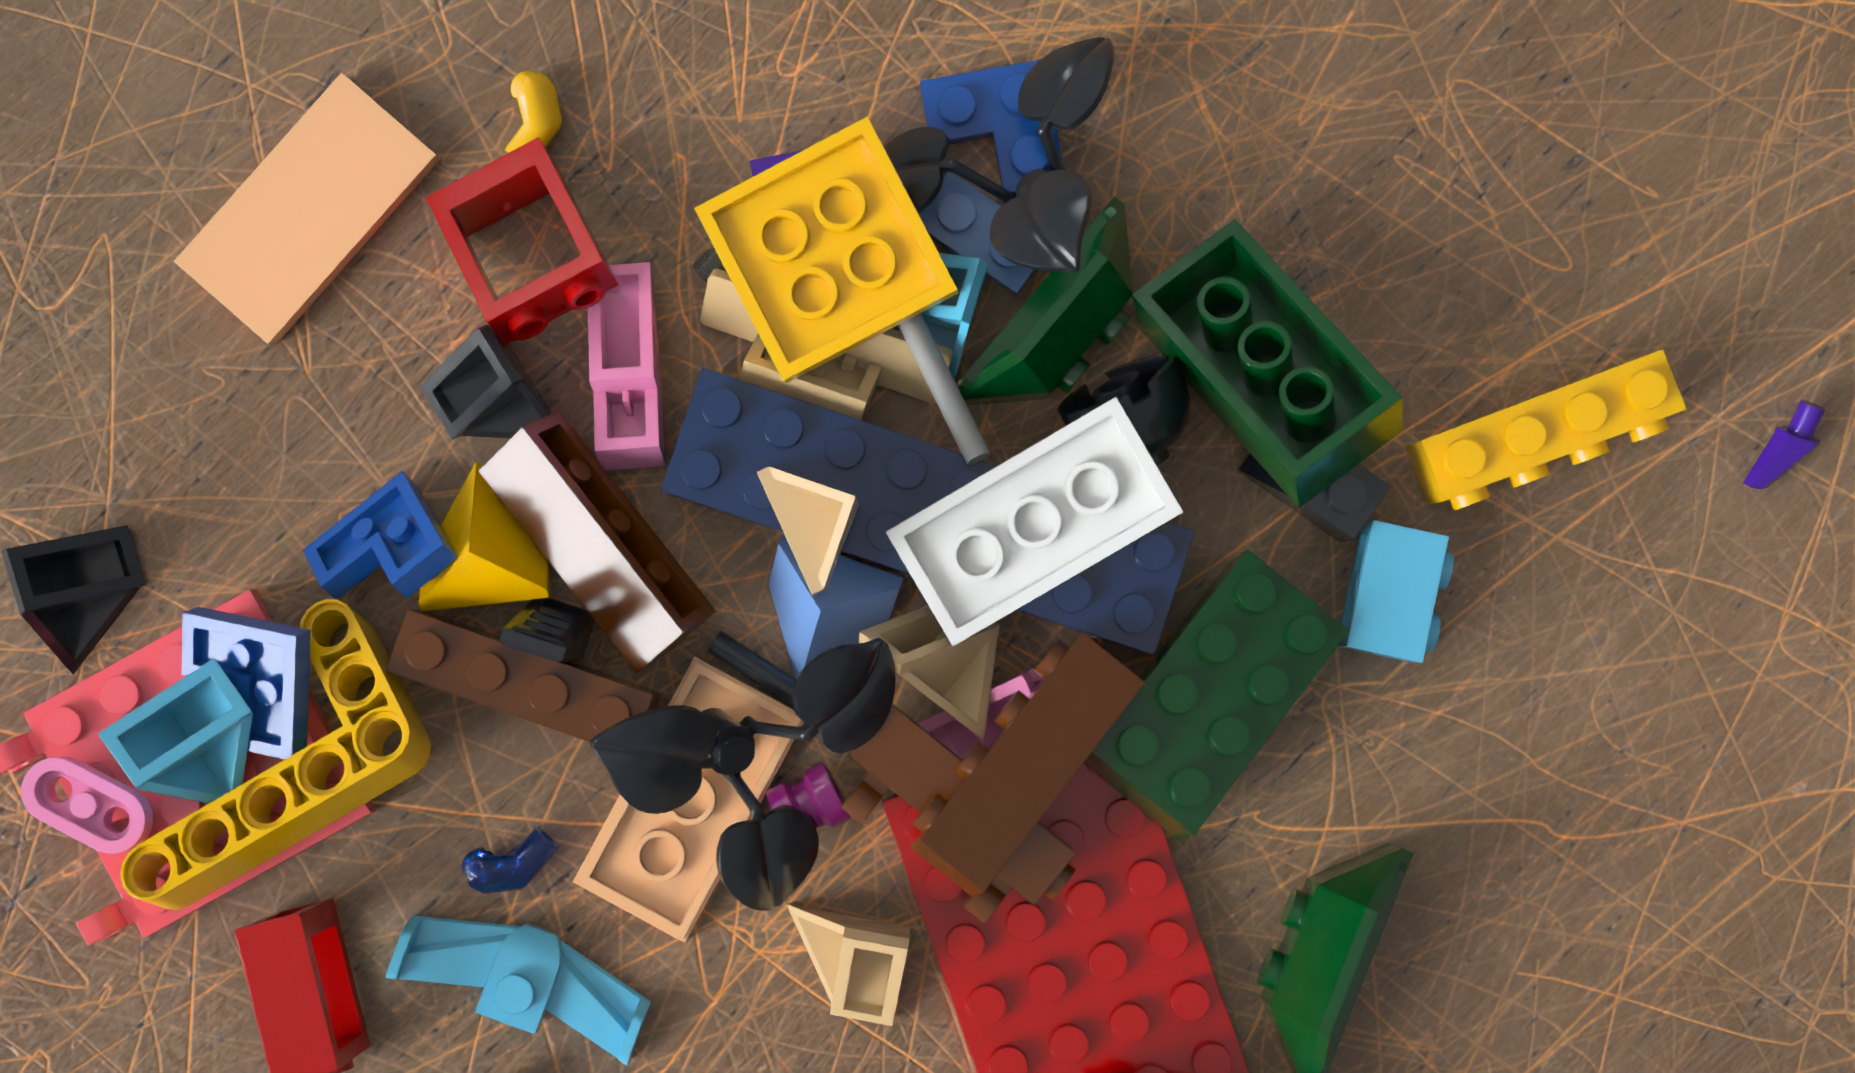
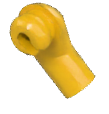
[504,70,562,153]

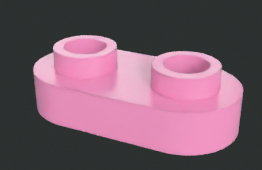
[21,756,153,854]

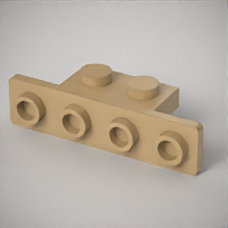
[700,269,953,420]

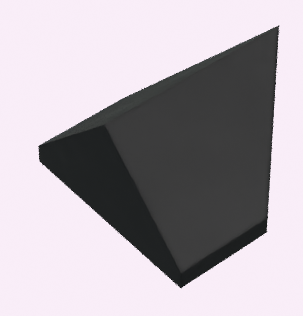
[420,324,552,440]
[1,525,146,675]

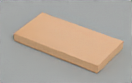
[173,72,440,347]
[573,656,804,943]

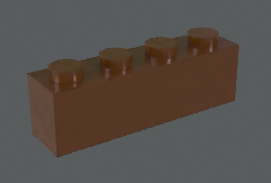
[479,411,716,673]
[385,609,662,742]
[910,632,1145,897]

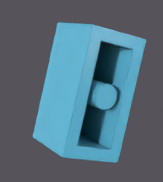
[1337,520,1454,663]

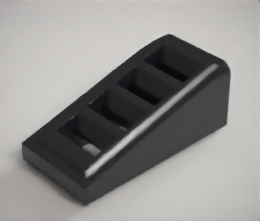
[499,598,595,663]

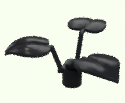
[884,37,1114,272]
[590,637,896,911]

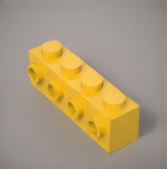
[1405,349,1687,510]

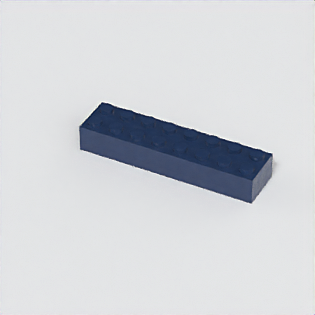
[661,368,1195,655]

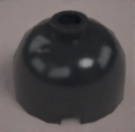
[1057,354,1191,466]

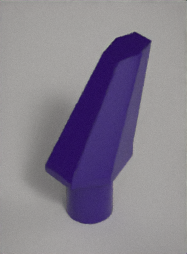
[1743,400,1825,489]

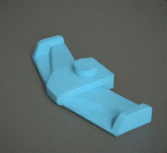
[385,915,651,1066]

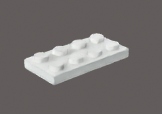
[886,397,1183,646]

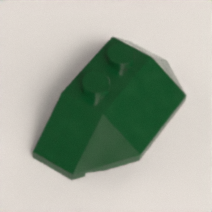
[956,196,1133,406]
[1257,843,1414,1073]

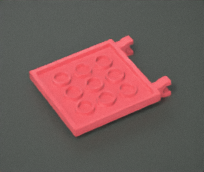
[0,589,376,946]

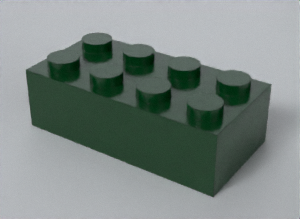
[1132,219,1403,508]
[1084,549,1349,839]

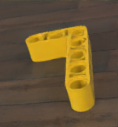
[120,599,431,910]

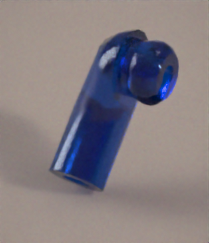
[461,827,560,894]

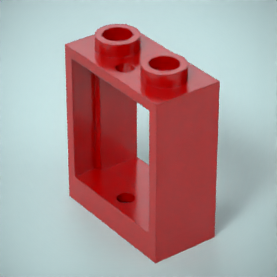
[425,137,619,345]
[234,898,371,1073]

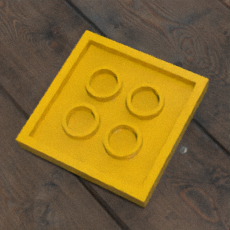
[694,117,959,384]

